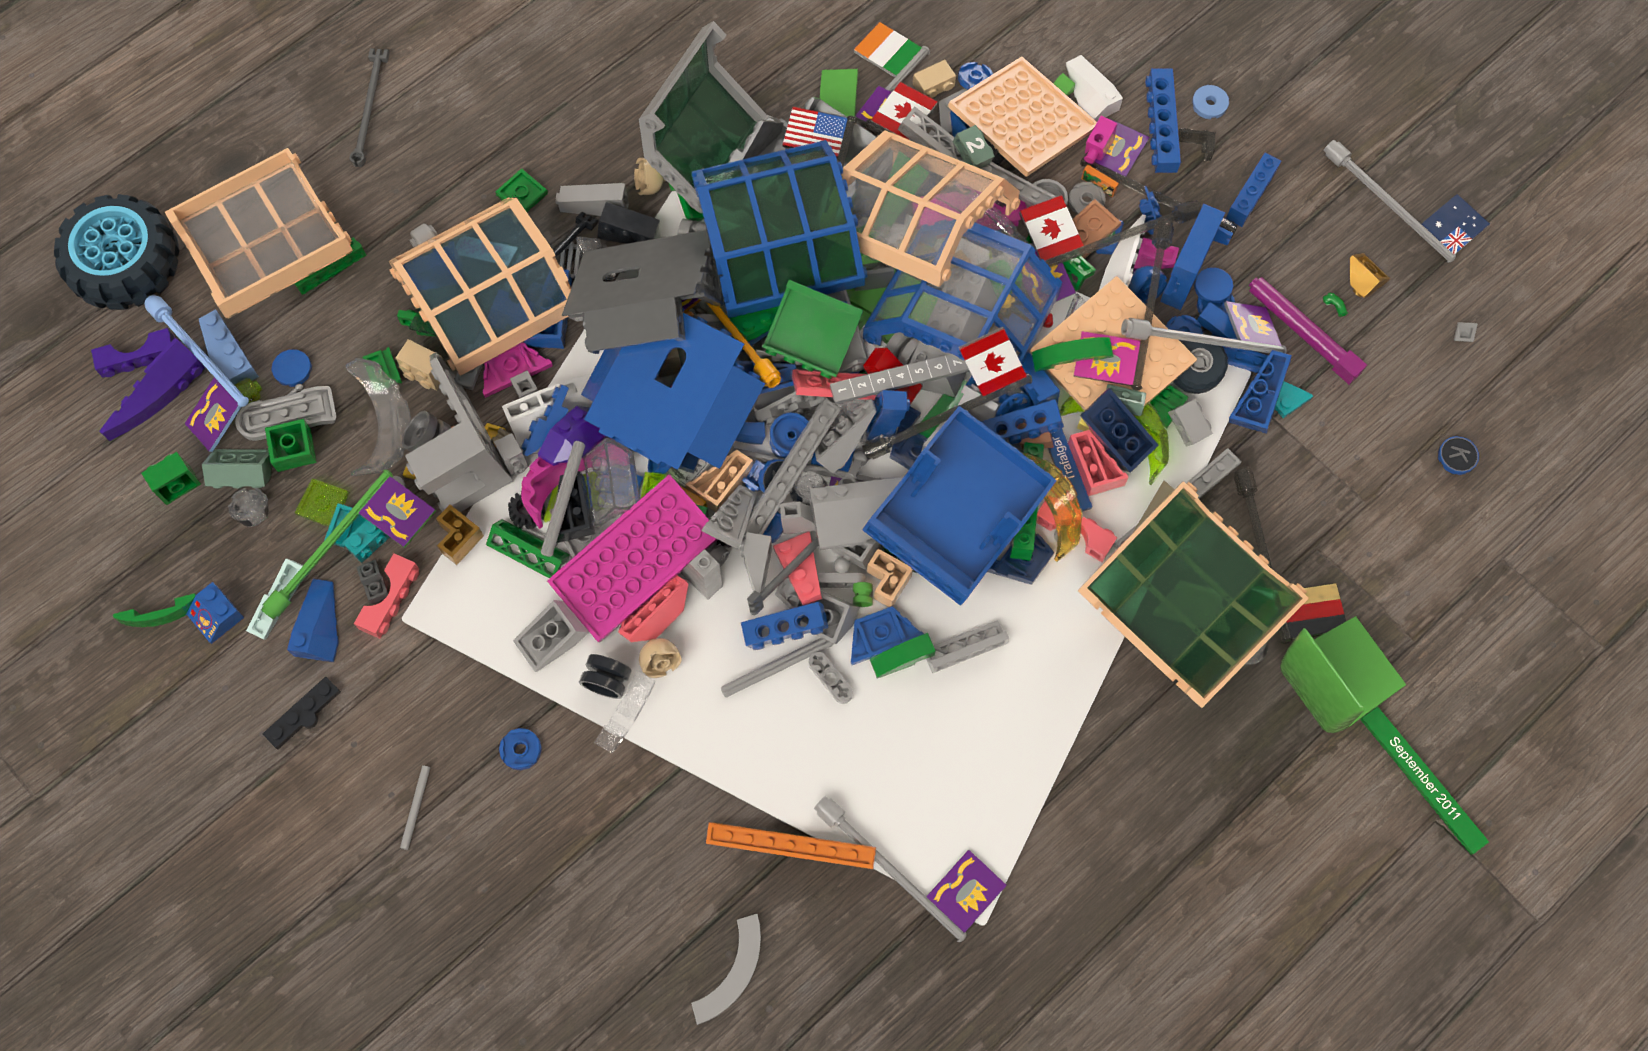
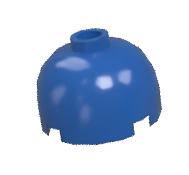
[1128,266,1167,304]

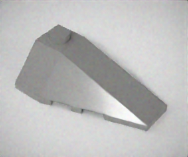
[815,399,876,473]
[775,577,860,644]

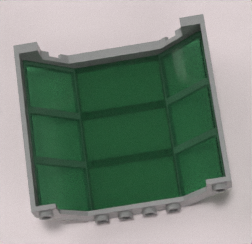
[639,21,784,228]

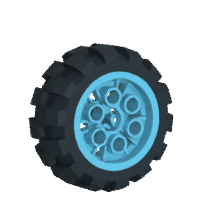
[54,194,179,310]

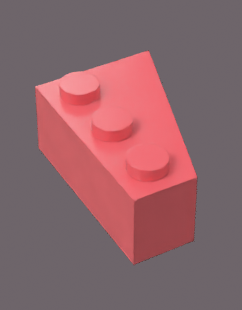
[1068,430,1129,496]

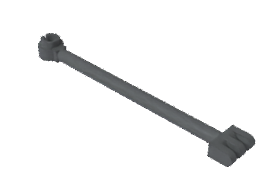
[349,48,389,167]
[747,537,819,615]

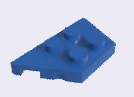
[851,606,924,666]

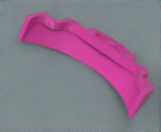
[521,438,631,529]

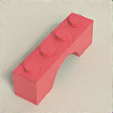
[1036,496,1117,562]
[354,553,419,639]

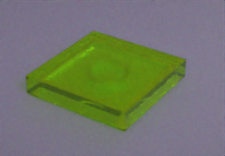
[295,478,350,527]

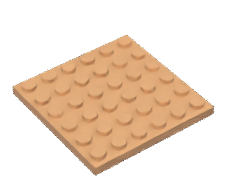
[948,57,1097,177]
[1030,276,1197,416]

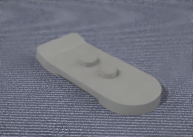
[235,386,336,441]

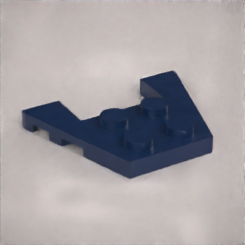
[889,406,928,470]
[987,533,1054,585]

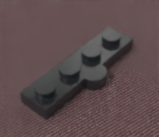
[263,676,341,750]

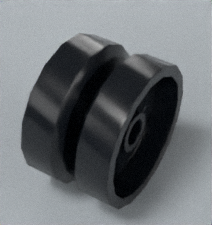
[579,654,632,699]

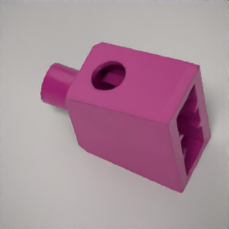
[1084,116,1117,164]

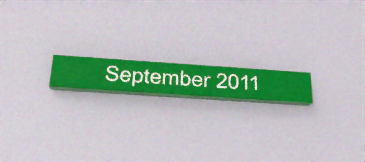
[1360,707,1489,855]

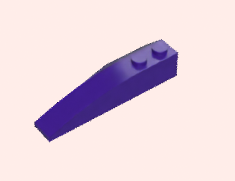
[99,338,205,441]

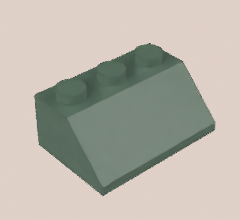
[202,449,272,489]

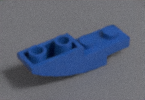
[521,384,569,456]

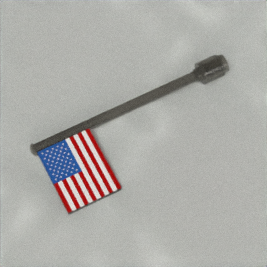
[783,107,857,271]

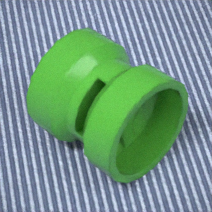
[853,582,873,607]

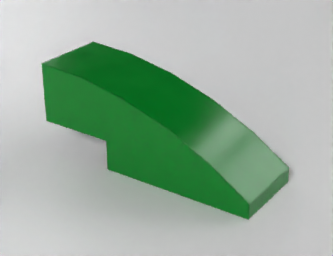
[870,633,936,679]

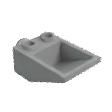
[831,538,882,573]

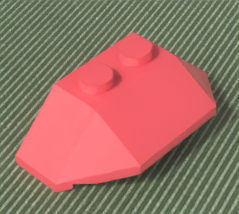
[618,576,688,642]

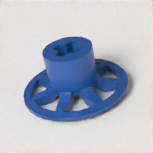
[995,393,1031,430]

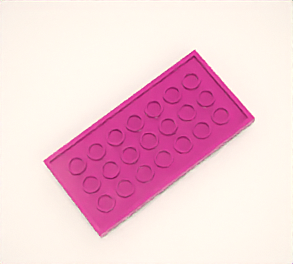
[547,474,718,643]

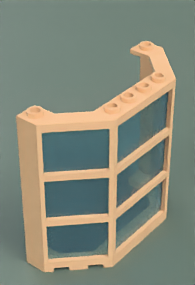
[389,197,571,376]

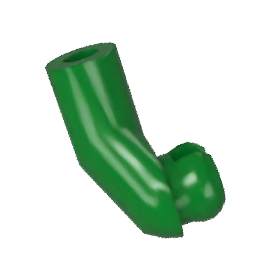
[1323,292,1348,317]

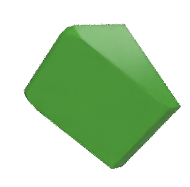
[1053,73,1075,96]

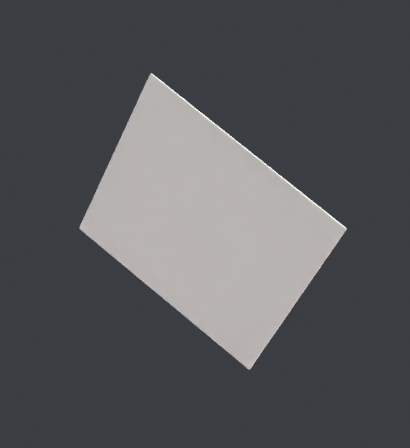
[402,128,1251,926]

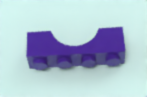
[91,328,175,378]

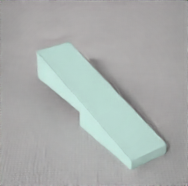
[246,559,303,640]

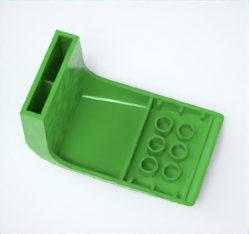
[1280,616,1406,733]

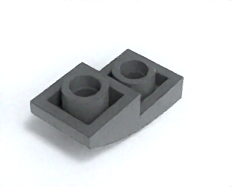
[356,560,389,605]

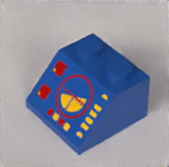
[186,582,244,644]

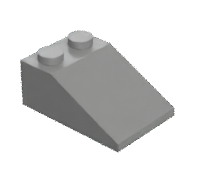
[740,532,772,593]
[513,600,589,672]

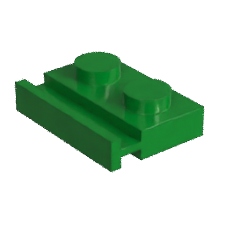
[363,347,402,392]

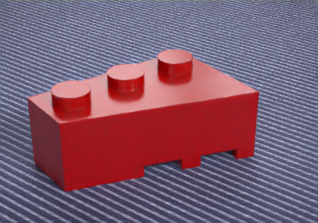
[863,348,923,404]

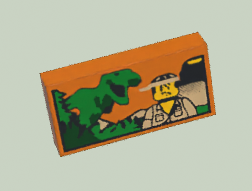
[1081,165,1119,197]

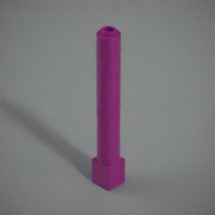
[1249,277,1367,385]

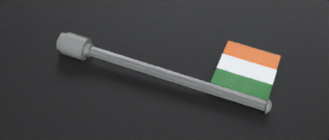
[854,22,930,126]

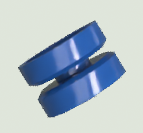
[769,413,809,459]

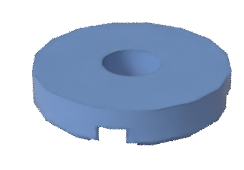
[1192,85,1229,119]

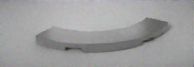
[691,914,761,1025]

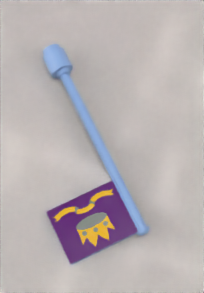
[145,295,249,452]

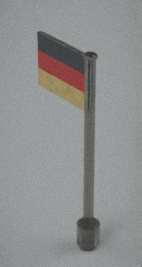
[1234,467,1346,644]

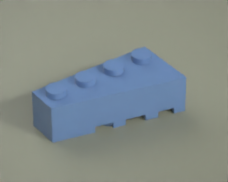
[199,309,259,389]

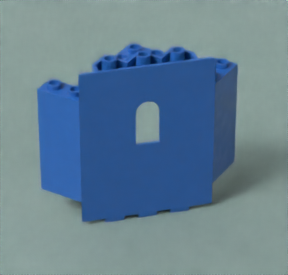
[581,308,765,470]

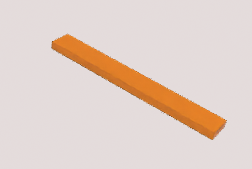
[706,822,876,869]

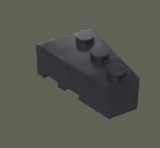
[597,202,660,244]
[556,471,595,543]

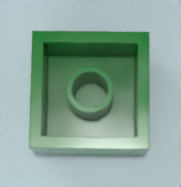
[265,419,317,472]
[141,452,201,505]

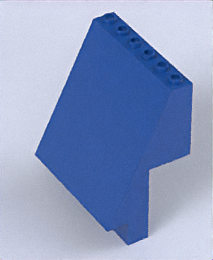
[862,406,1057,606]

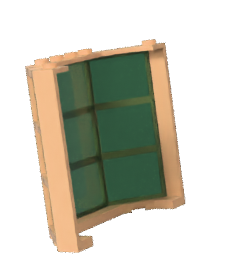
[1077,481,1309,708]

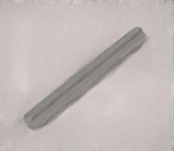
[541,441,585,557]
[721,638,834,697]

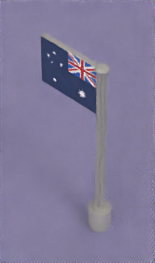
[1324,140,1490,263]

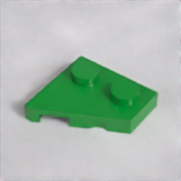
[1150,385,1189,428]

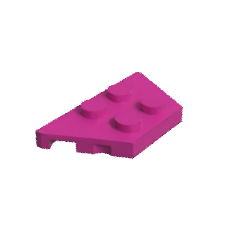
[483,342,553,398]

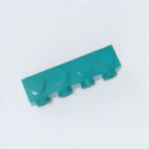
[342,520,389,563]

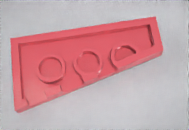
[773,531,822,606]

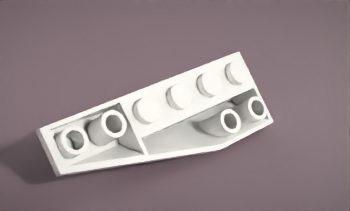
[1099,214,1147,290]
[502,374,593,448]

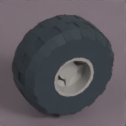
[1173,340,1228,394]

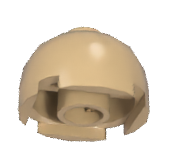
[634,158,666,195]
[639,638,682,678]

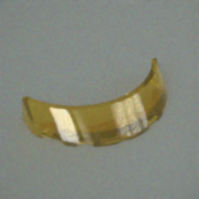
[1022,453,1083,562]

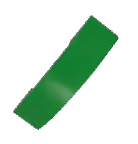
[1032,337,1113,372]
[113,593,196,627]

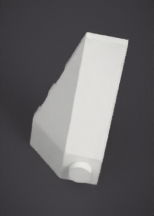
[1066,55,1123,122]

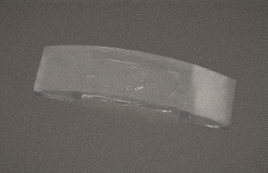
[594,671,656,754]

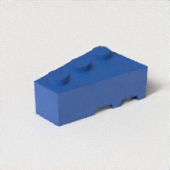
[1016,352,1060,406]

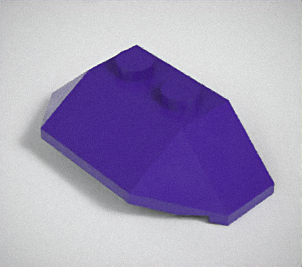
[538,406,606,466]

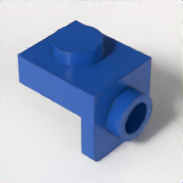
[742,460,765,492]

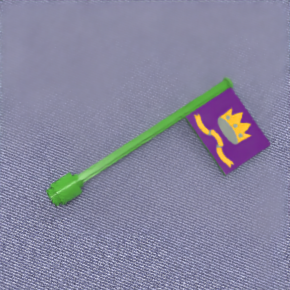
[261,470,436,620]

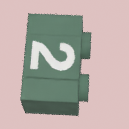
[952,125,995,169]

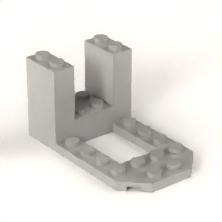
[405,352,513,512]

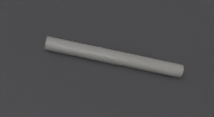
[400,766,430,850]

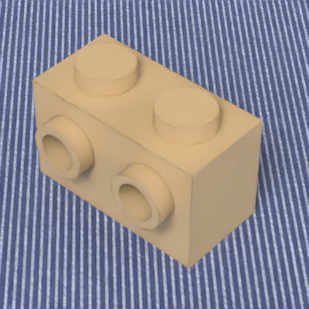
[913,60,956,98]

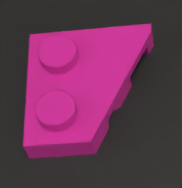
[1133,238,1179,272]

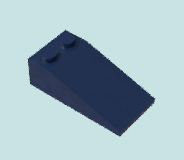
[1080,388,1159,473]

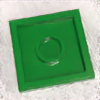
[495,168,548,212]

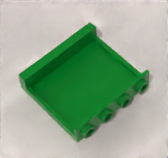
[762,280,864,379]

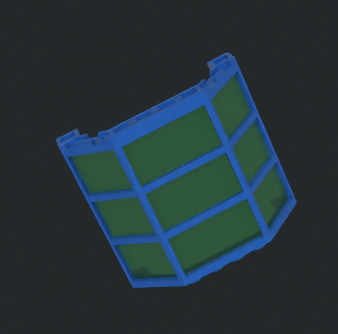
[691,140,868,318]

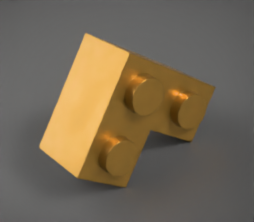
[436,504,484,565]

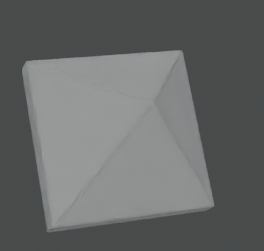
[1454,322,1478,342]

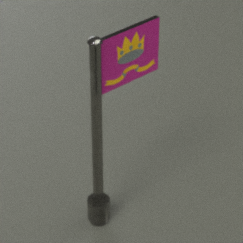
[1073,219,1174,391]

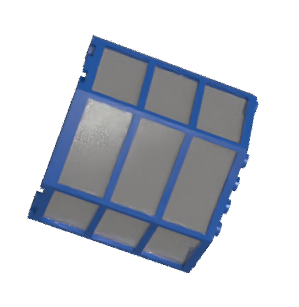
[863,219,1063,399]

